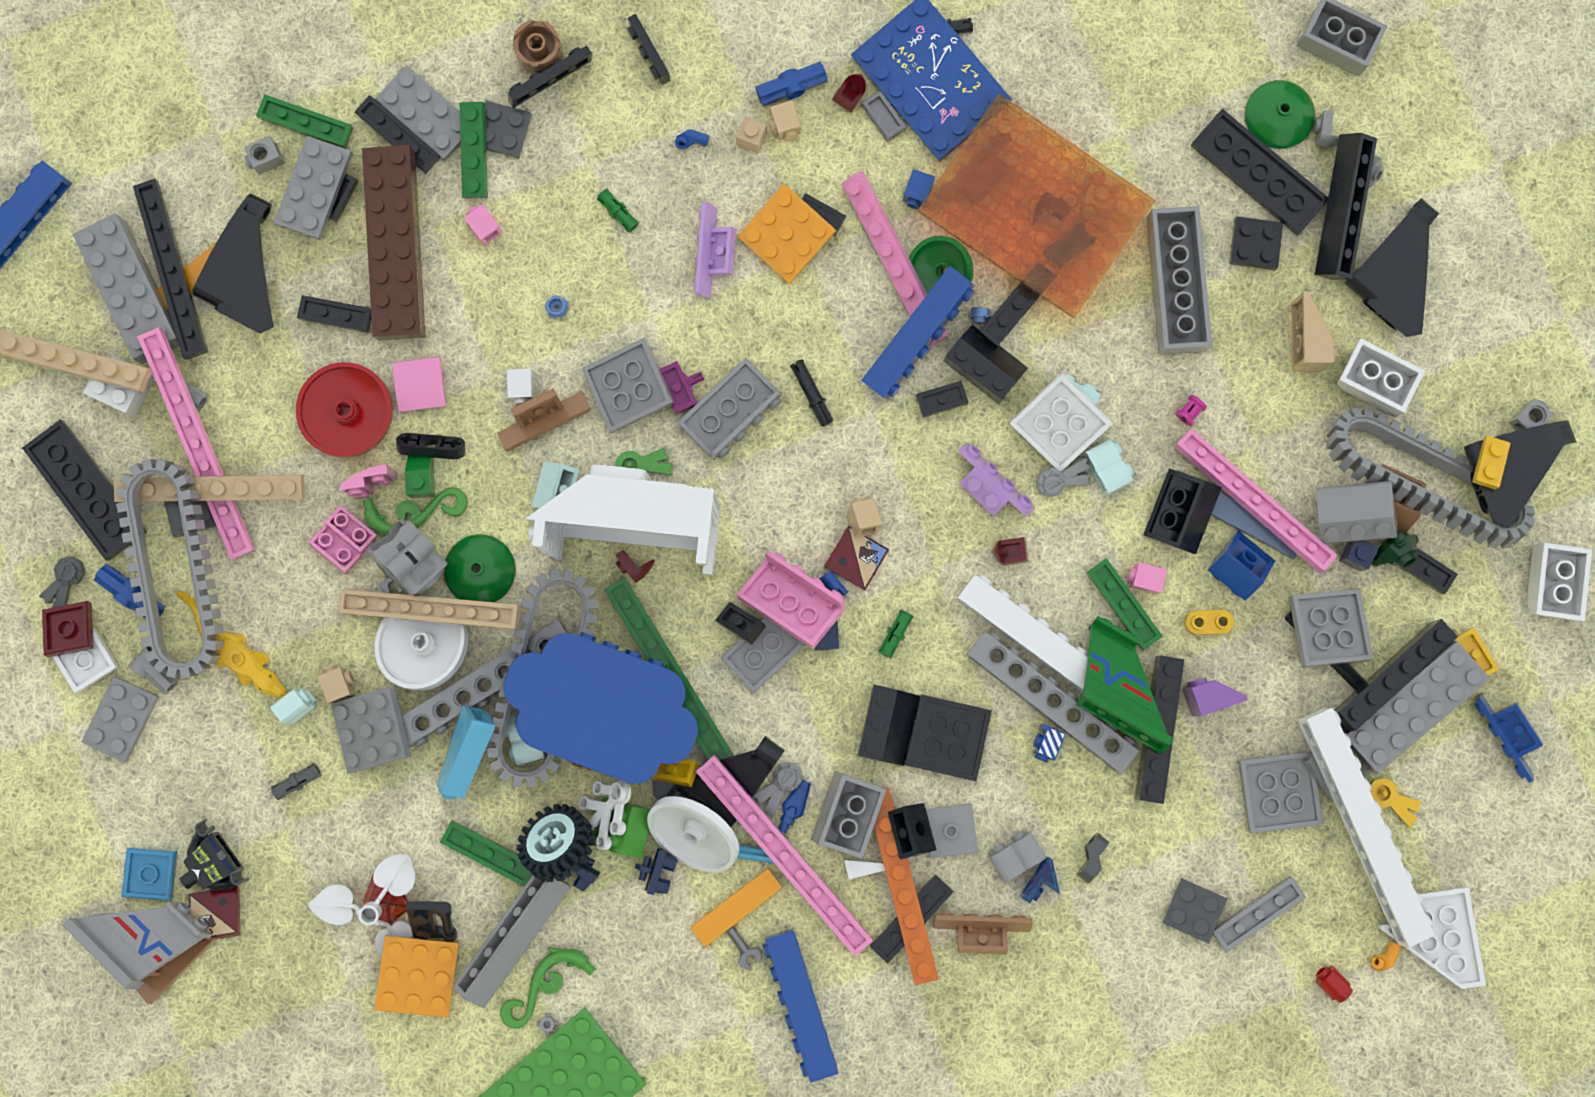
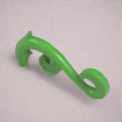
[363,487,468,536]
[500,947,596,1029]

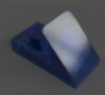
[1019,856,1060,903]

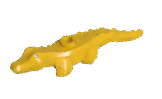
[176,591,286,699]

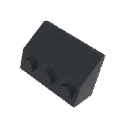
[943,325,1028,405]
[1143,468,1222,555]
[857,684,920,766]

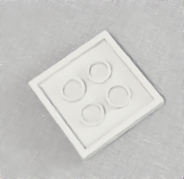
[1010,372,1112,471]

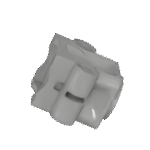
[365,519,448,596]

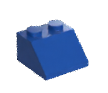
[1208,531,1275,601]

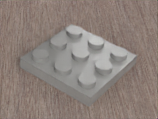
[582,338,674,433]
[1289,589,1373,668]
[331,686,411,774]
[1238,752,1323,833]

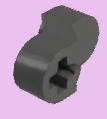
[1077,832,1109,884]

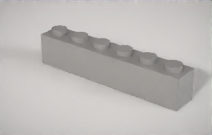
[453,875,571,1008]

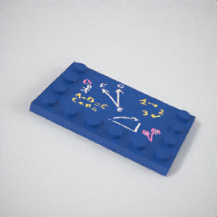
[851,0,1012,162]

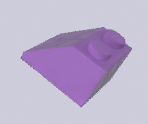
[1182,677,1248,716]

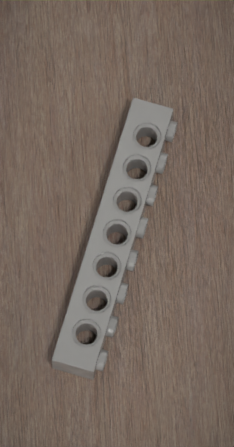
[402,620,568,748]
[966,631,1139,774]

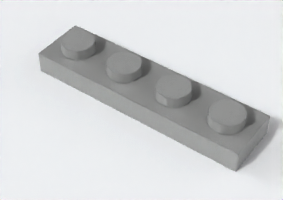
[1213,876,1306,952]

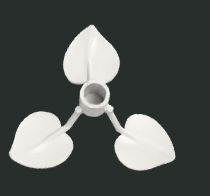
[308,854,416,956]

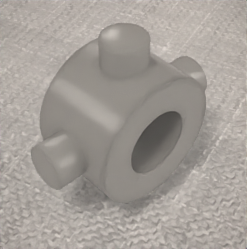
[537,1013,558,1035]

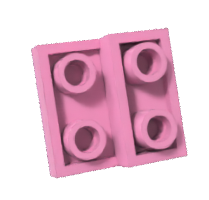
[392,356,447,412]
[340,464,397,499]
[309,505,377,575]

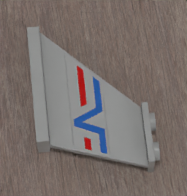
[62,902,212,990]

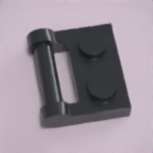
[406,901,457,942]

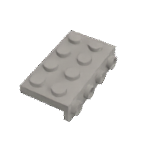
[677,357,782,461]

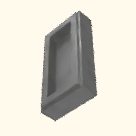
[861,90,907,142]

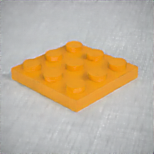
[737,183,837,284]
[374,935,459,1017]

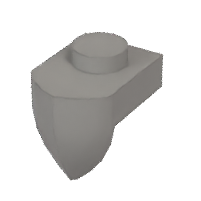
[1313,110,1339,147]

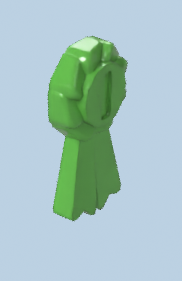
[615,448,673,475]

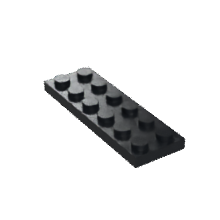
[1190,108,1328,236]
[22,419,147,561]

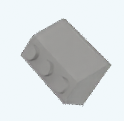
[1316,481,1398,544]
[811,771,887,859]

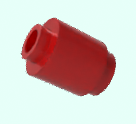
[1315,966,1353,1003]

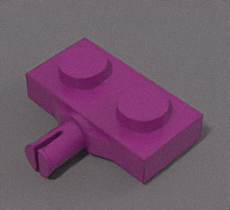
[660,361,704,415]

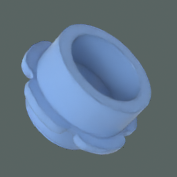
[545,295,568,318]
[968,307,992,324]

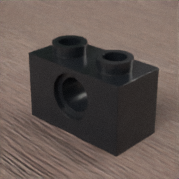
[888,803,937,860]

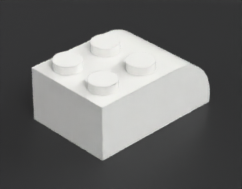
[1337,338,1425,418]
[1527,543,1592,622]

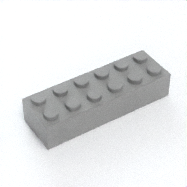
[1147,206,1212,355]
[72,213,179,364]
[1345,641,1491,774]

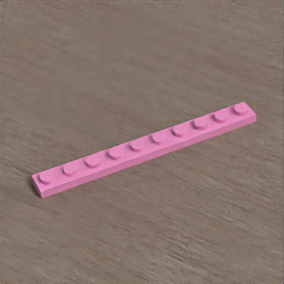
[137,327,255,559]
[695,754,873,956]

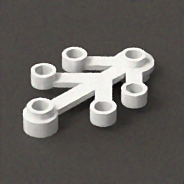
[579,780,632,850]

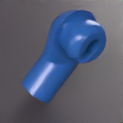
[675,129,710,149]

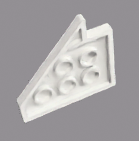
[1378,887,1486,989]

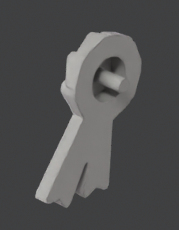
[1036,457,1091,498]
[754,762,803,817]

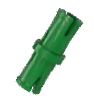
[596,189,639,233]
[878,609,914,659]

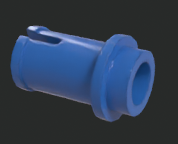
[820,570,849,596]

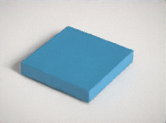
[121,848,177,901]

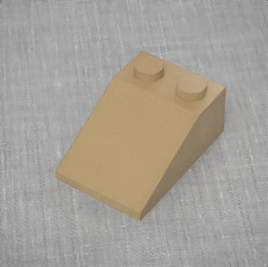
[1291,291,1337,372]

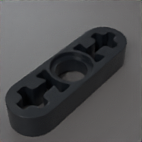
[396,433,466,459]

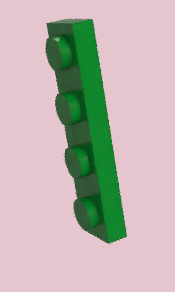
[256,94,354,149]
[459,102,488,198]
[1086,558,1163,651]
[440,820,532,886]

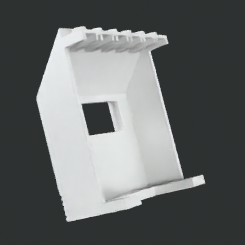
[525,465,720,576]

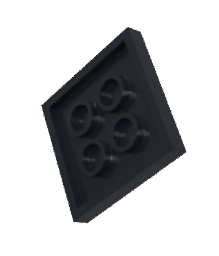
[905,694,992,782]

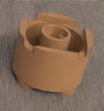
[513,20,563,74]

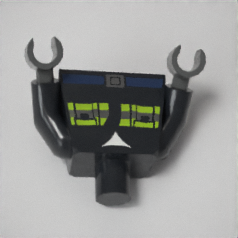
[180,818,249,891]

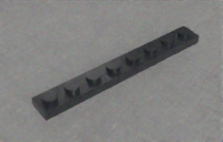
[133,179,208,360]

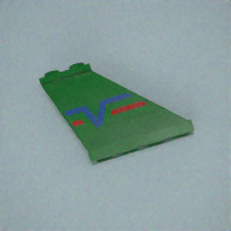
[1076,616,1174,754]

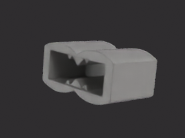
[988,830,1047,883]

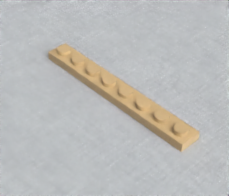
[0,330,152,393]
[113,475,305,502]
[338,589,521,630]

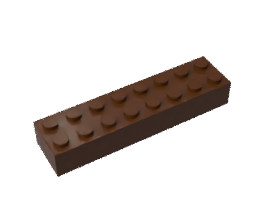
[362,145,426,341]

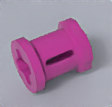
[1175,395,1207,426]

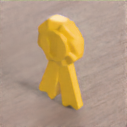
[1370,778,1421,828]

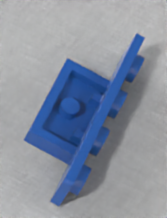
[1475,693,1543,783]

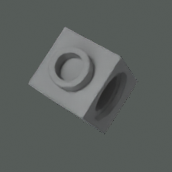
[244,135,285,174]
[1508,398,1554,431]

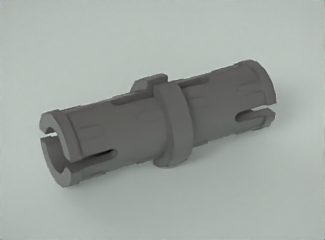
[271,763,322,800]

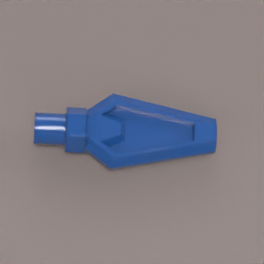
[778,780,811,834]

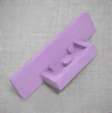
[694,202,736,299]
[958,443,1035,517]

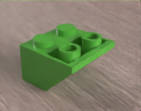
[592,797,651,858]

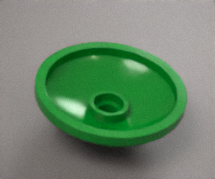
[1245,80,1315,149]
[909,236,974,294]
[444,534,516,602]

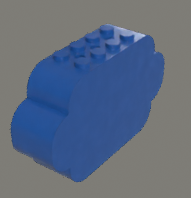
[503,632,698,784]

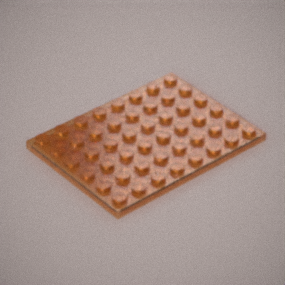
[918,93,1156,319]

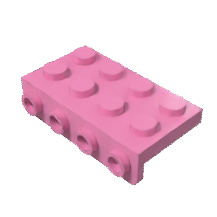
[737,551,846,649]

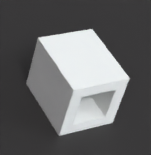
[507,369,535,405]

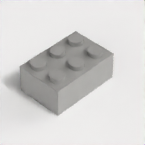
[1296,0,1388,76]

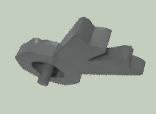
[39,556,85,608]

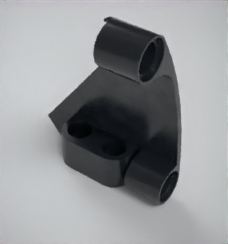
[192,194,274,333]
[1344,198,1439,337]
[1464,420,1577,528]
[652,736,785,828]

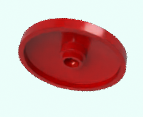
[296,362,393,458]

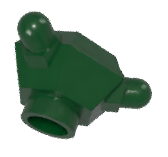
[1371,531,1419,569]

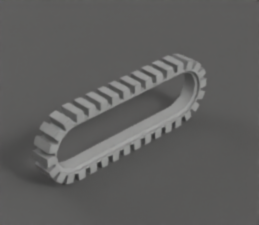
[1326,407,1535,549]
[116,459,224,678]
[487,569,598,788]

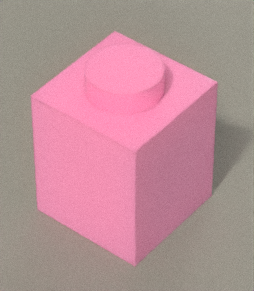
[464,204,503,246]
[1127,562,1167,594]

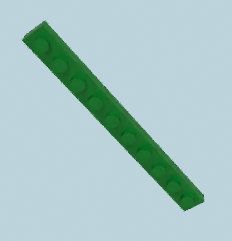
[604,577,735,760]

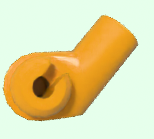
[1370,941,1401,971]

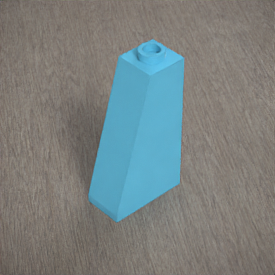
[436,705,496,799]

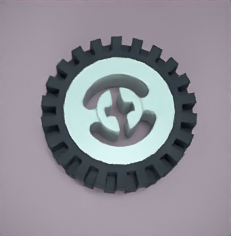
[517,804,595,882]

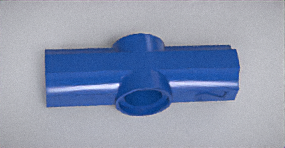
[755,62,828,107]
[94,564,166,619]

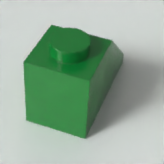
[405,456,435,499]

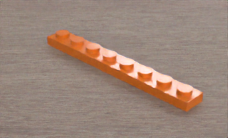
[874,787,939,986]

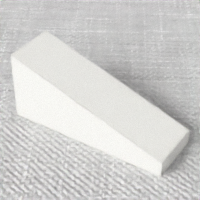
[844,859,885,879]

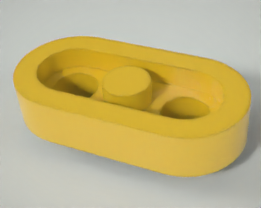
[1184,610,1234,635]

